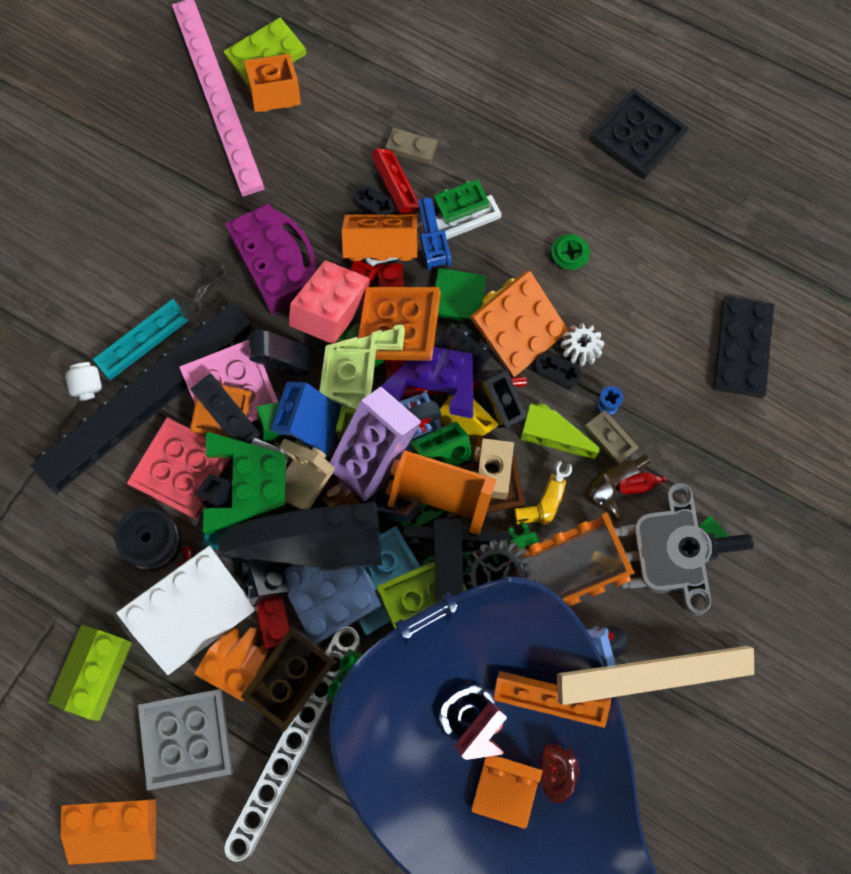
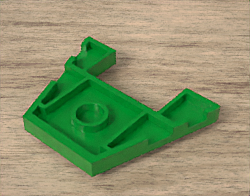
[203,432,286,535]

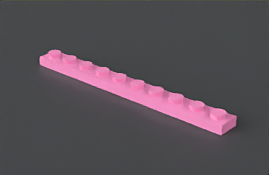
[172,0,265,197]

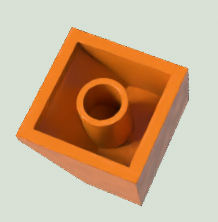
[244,54,301,112]

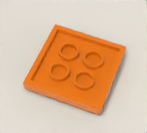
[470,271,569,377]
[358,287,441,361]

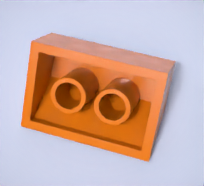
[342,214,417,261]
[60,799,156,865]

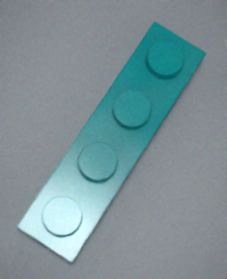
[93,299,190,381]

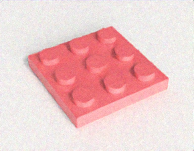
[127,417,232,520]

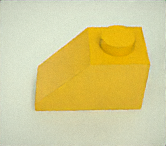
[438,394,499,436]

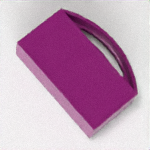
[225,203,317,315]

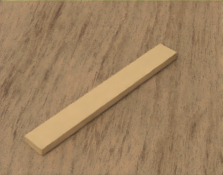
[557,646,754,705]

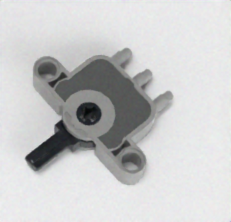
[615,483,754,616]

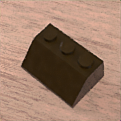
[241,628,336,731]

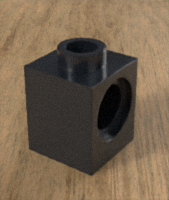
[194,473,233,509]

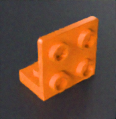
[472,756,543,829]

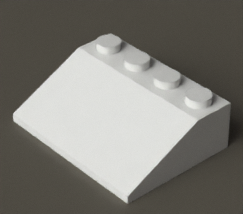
[117,545,256,675]

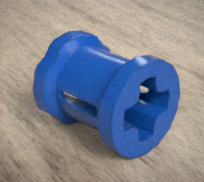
[596,386,623,416]

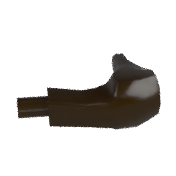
[584,454,651,521]

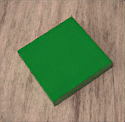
[435,268,487,323]

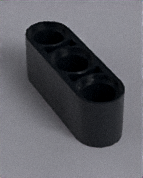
[249,330,310,376]

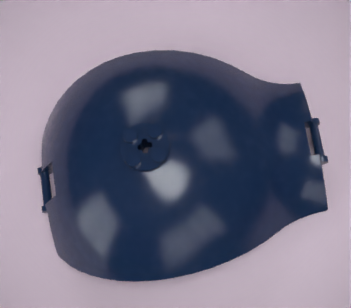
[329,577,656,874]

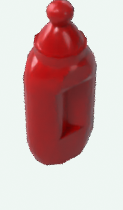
[618,472,667,494]

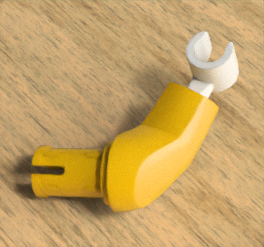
[514,461,572,525]

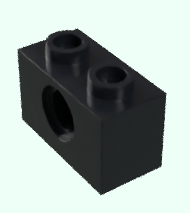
[473,370,527,428]

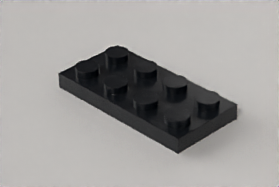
[713,295,774,398]

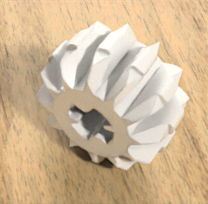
[561,323,604,367]

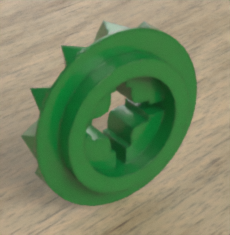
[551,234,590,271]

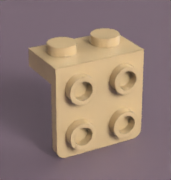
[279,439,335,510]

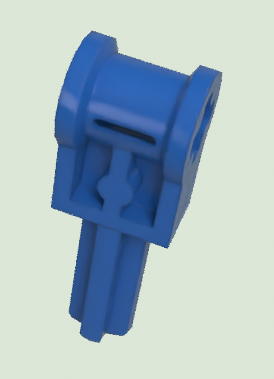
[418,198,452,270]

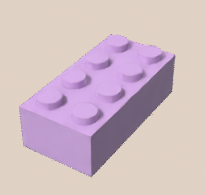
[330,387,421,502]

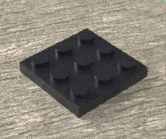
[589,88,689,180]

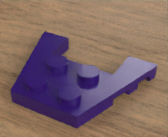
[381,347,474,418]

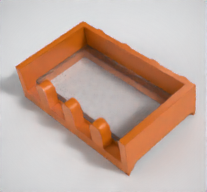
[508,512,635,607]

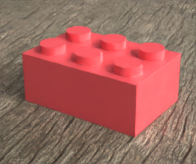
[289,260,370,344]

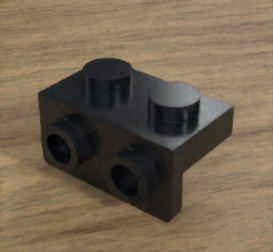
[237,559,290,607]

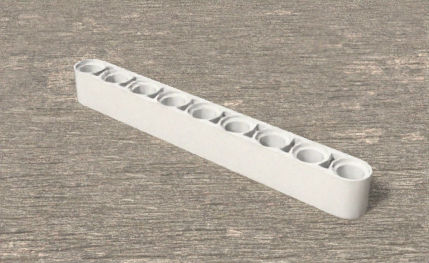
[225,626,360,862]

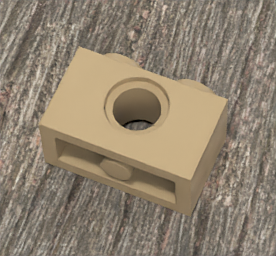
[473,438,514,499]

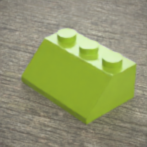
[48,624,132,721]

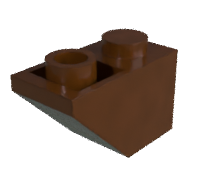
[318,473,360,507]

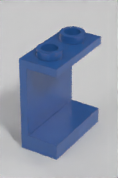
[270,382,341,456]

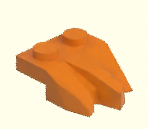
[195,627,272,701]

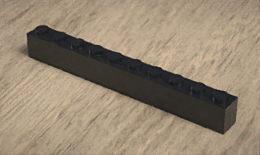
[30,302,254,494]

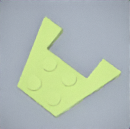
[320,325,405,410]

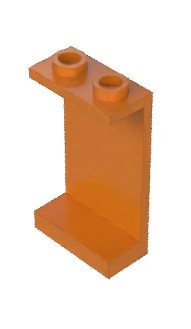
[386,450,497,535]

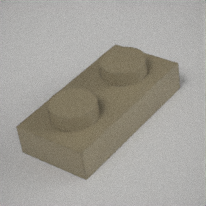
[386,128,437,165]
[584,410,639,464]

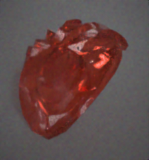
[540,744,580,803]

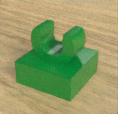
[508,523,539,550]

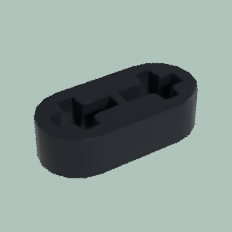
[353,185,395,215]
[534,353,581,388]

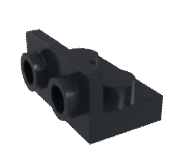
[435,323,495,378]

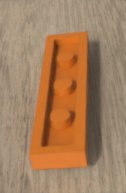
[493,671,611,728]

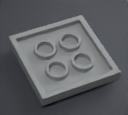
[138,689,233,790]

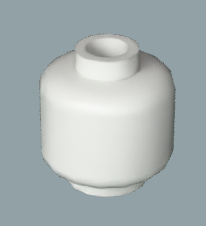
[65,362,102,401]

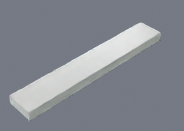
[364,195,501,267]

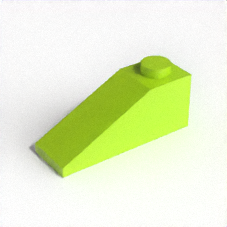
[521,404,599,460]

